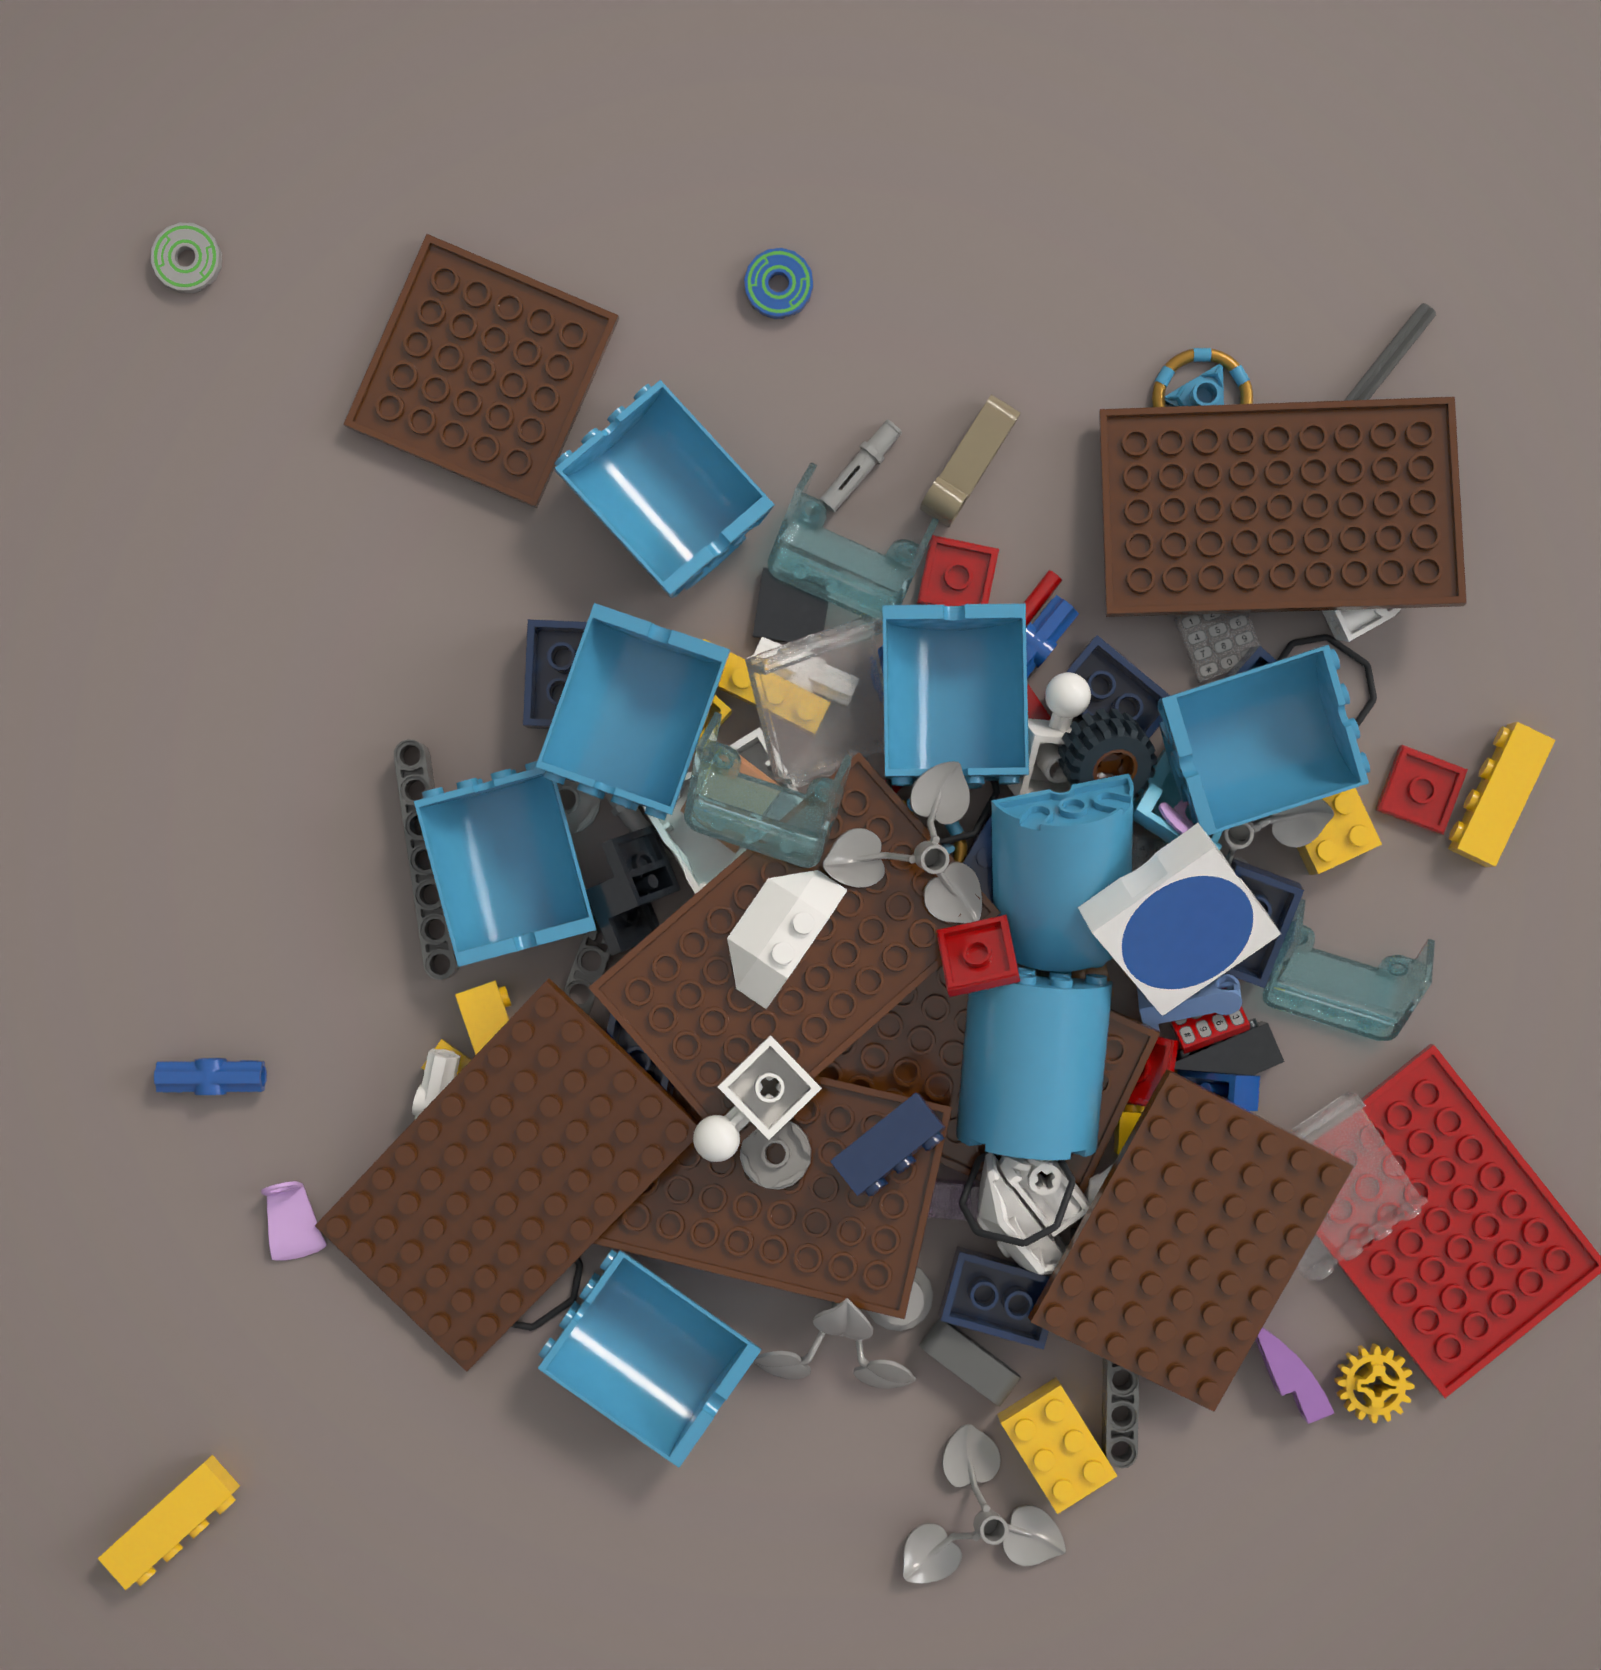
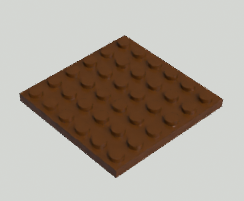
[344,234,619,508]

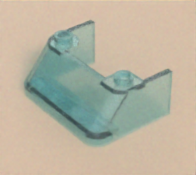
[767,463,939,624]
[684,712,852,868]
[1263,899,1435,1041]

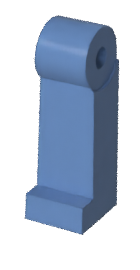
[1137,974,1242,1032]

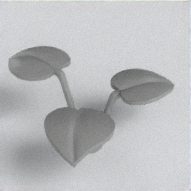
[823,761,982,924]
[1188,799,1334,865]
[753,1298,917,1389]
[903,1424,1066,1584]

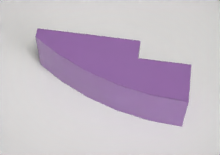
[1255,1327,1335,1424]

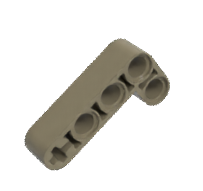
[920,394,1021,527]

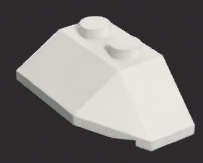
[727,870,847,1009]
[976,1153,1067,1275]

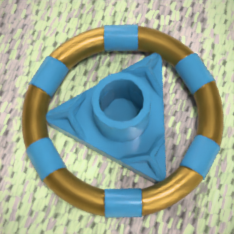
[1152,348,1253,407]

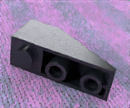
[1174,1018,1285,1076]

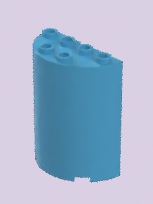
[555,380,775,598]
[536,603,731,821]
[882,604,1029,789]
[1158,645,1370,835]
[414,761,596,967]
[991,774,1134,974]
[956,967,1113,1160]
[538,1249,761,1468]

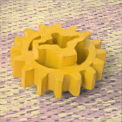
[1334,1343,1415,1423]

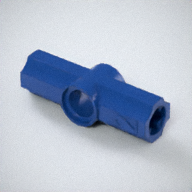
[1026,595,1079,678]
[154,1058,267,1095]

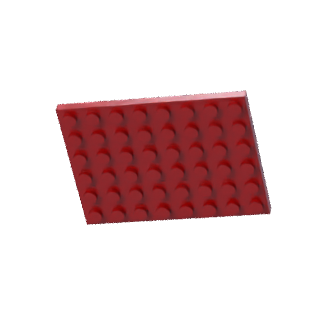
[1309,1044,1601,1399]

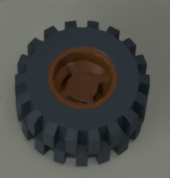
[1058,708,1157,800]

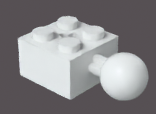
[1007,672,1091,796]
[693,1035,822,1162]

